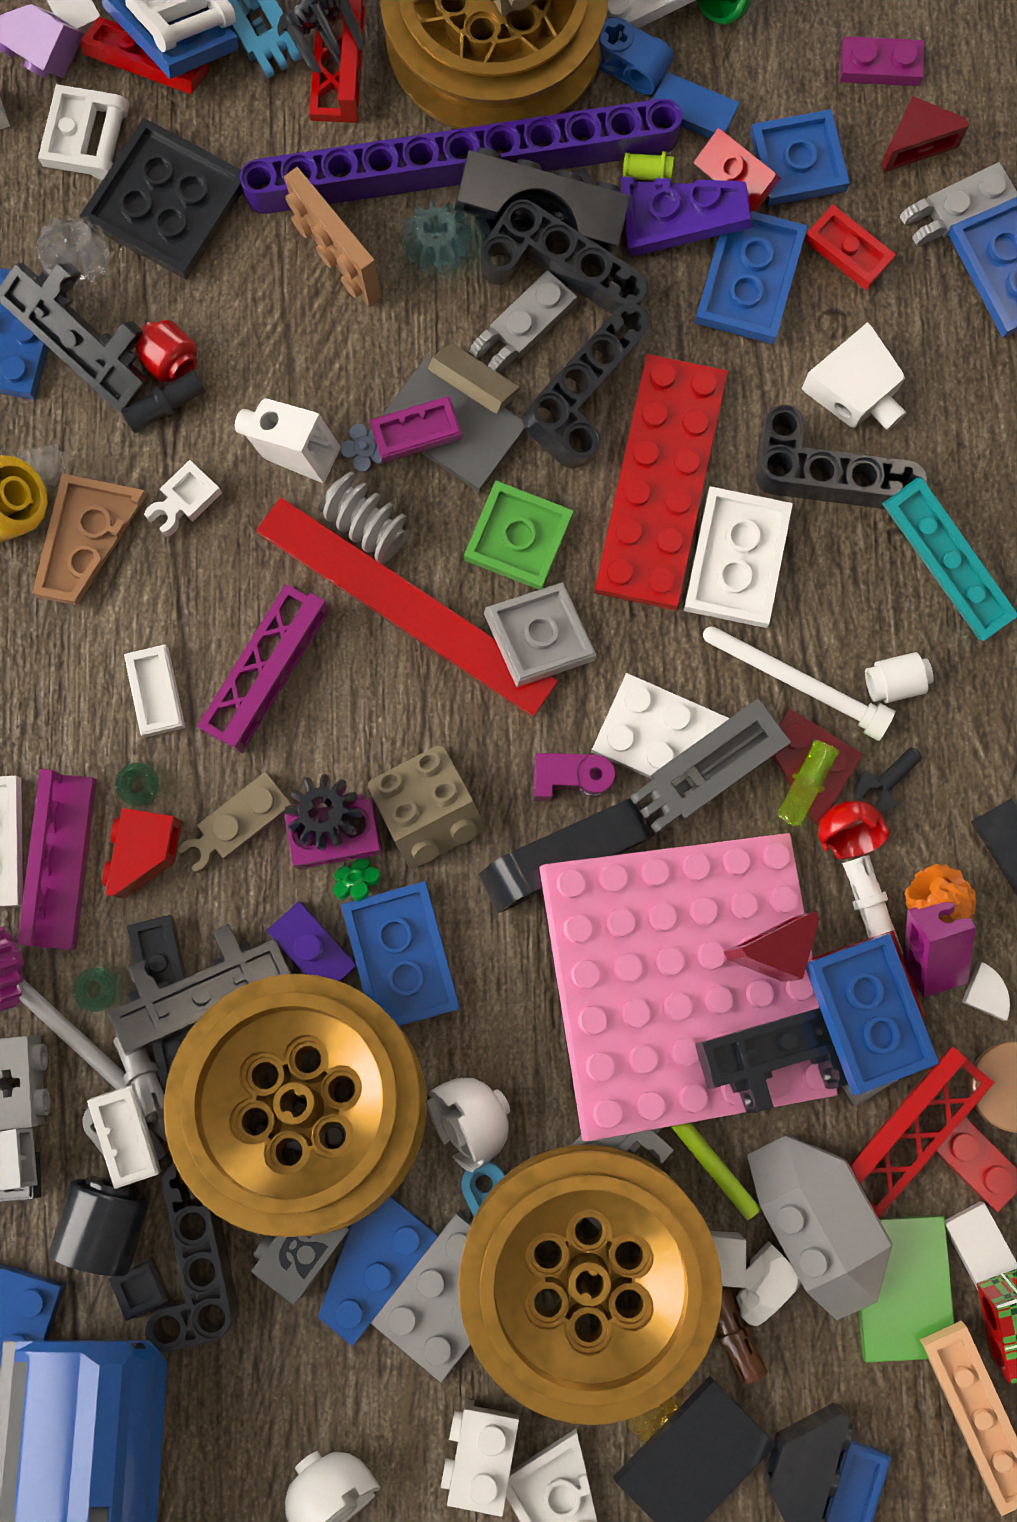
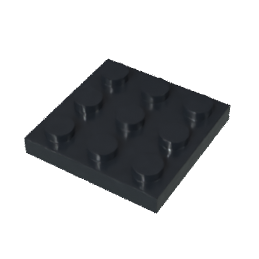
[79,117,244,280]

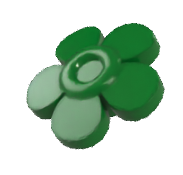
[333,858,381,901]

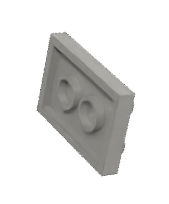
[371,1212,471,1382]

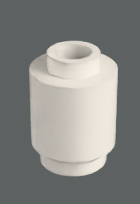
[865,652,933,703]

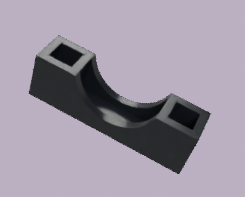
[454,148,630,253]

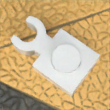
[144,460,222,537]

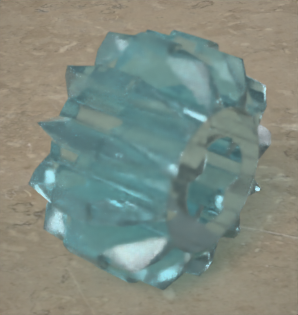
[402,199,472,275]

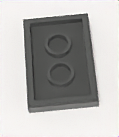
[381,356,526,493]

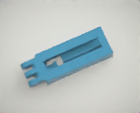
[228,0,302,79]

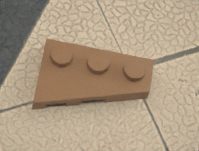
[32,473,147,606]

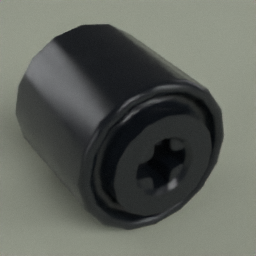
[48,1176,150,1276]

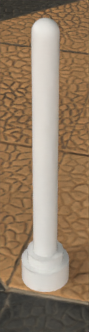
[703,626,896,741]

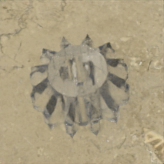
[37,214,110,287]

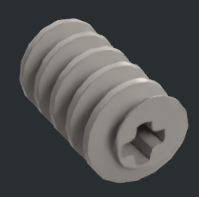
[318,472,410,564]

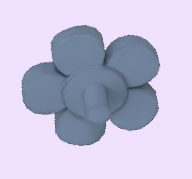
[341,423,383,472]

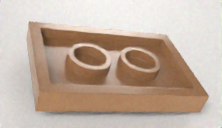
[284,167,382,307]

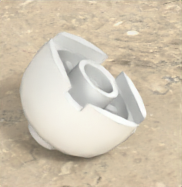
[427,1078,510,1172]
[285,1451,381,1522]

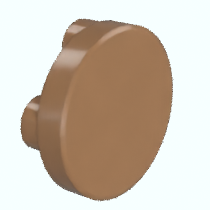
[966,1042,1017,1133]

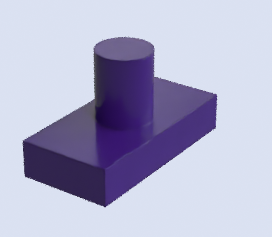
[266,901,357,982]

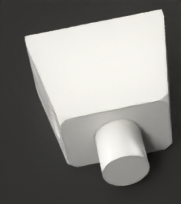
[802,322,906,431]
[235,398,341,483]

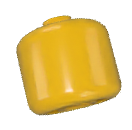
[0,455,48,543]

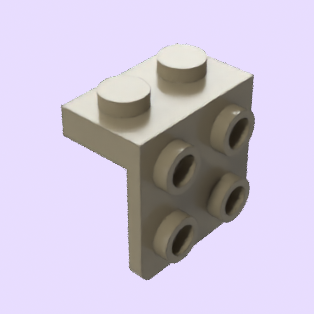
[368,746,487,870]

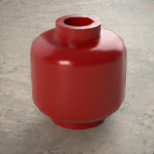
[135,320,197,383]

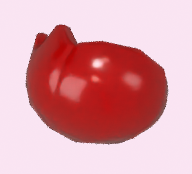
[818,801,890,859]

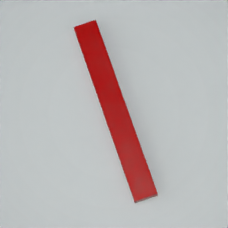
[256,497,558,718]

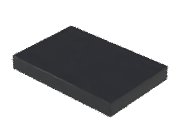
[613,1376,776,1522]

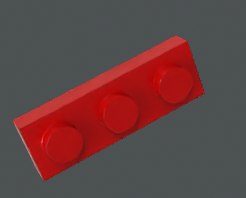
[80,16,209,95]

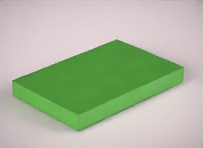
[859,1215,954,1362]

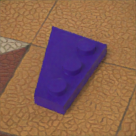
[621,177,753,257]

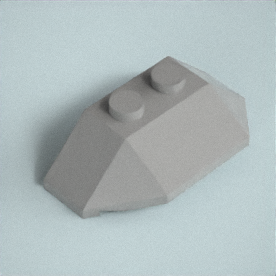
[747,1134,893,1320]

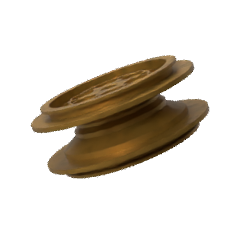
[380,0,608,129]
[164,974,427,1237]
[458,1144,722,1425]

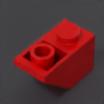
[102,808,183,899]

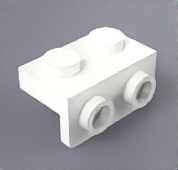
[441,1399,519,1517]

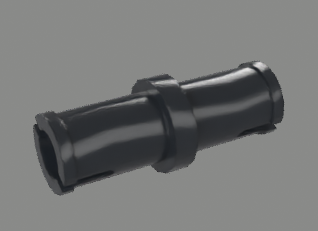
[121,369,206,434]

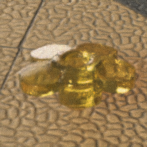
[629,1397,677,1444]

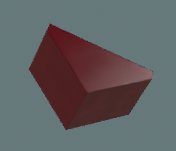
[881,96,969,173]
[724,911,820,982]

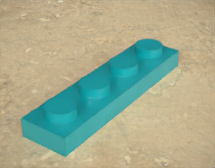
[882,477,1017,641]

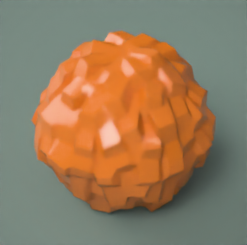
[904,864,977,923]

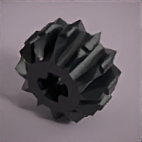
[285,774,362,851]

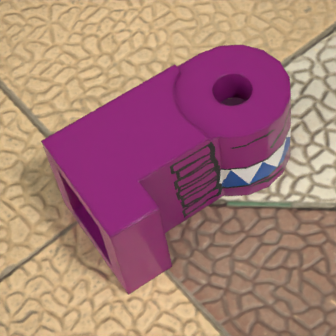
[533,753,615,801]

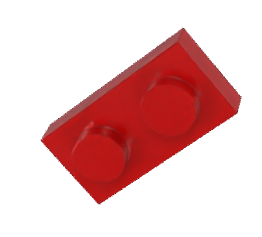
[804,204,896,291]
[935,1117,1017,1212]

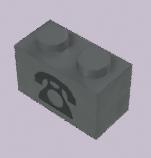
[251,1225,352,1305]

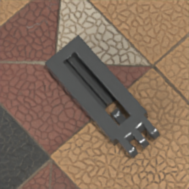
[630,699,791,833]

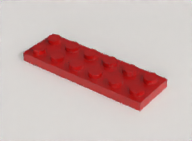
[594,354,728,611]

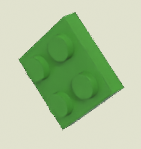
[464,481,574,590]

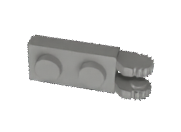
[900,162,1017,246]
[469,270,577,374]

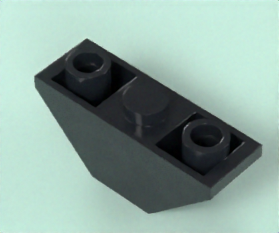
[763,1403,853,1522]

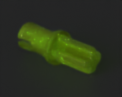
[778,740,839,827]

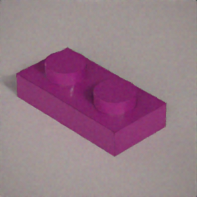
[840,36,924,86]

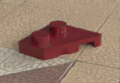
[772,709,863,825]

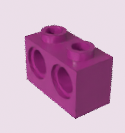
[284,794,383,870]

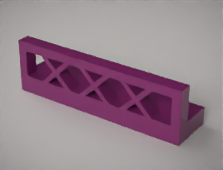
[197,583,330,754]
[17,769,97,950]

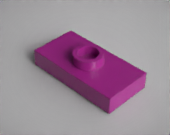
[369,395,463,463]

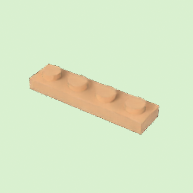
[920,1321,1017,1516]

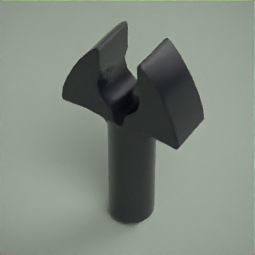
[852,747,922,813]

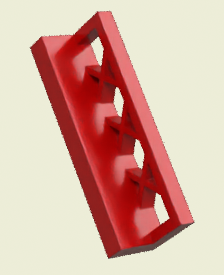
[309,0,367,123]
[849,1046,995,1218]

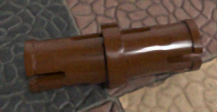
[716,1286,768,1384]

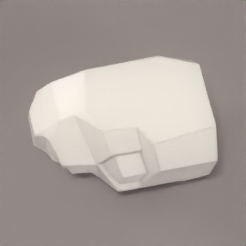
[736,1241,801,1326]

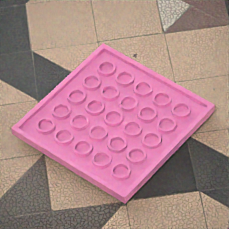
[539,833,838,1141]

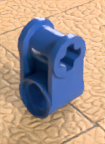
[598,18,674,95]

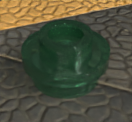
[115,763,160,806]
[73,968,119,1012]

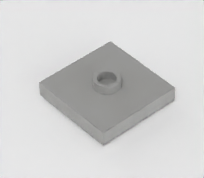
[484,582,596,687]

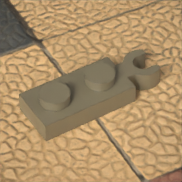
[178,772,292,873]

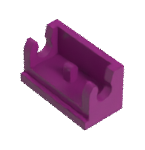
[903,902,976,998]

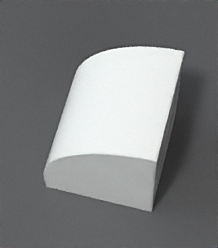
[710,1231,746,1288]

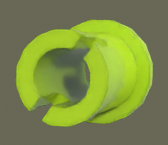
[623,151,674,182]

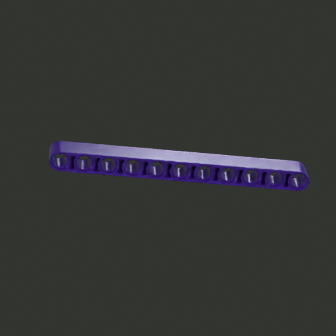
[240,99,682,214]

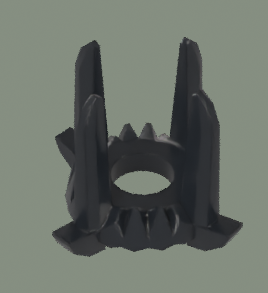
[277,0,365,74]

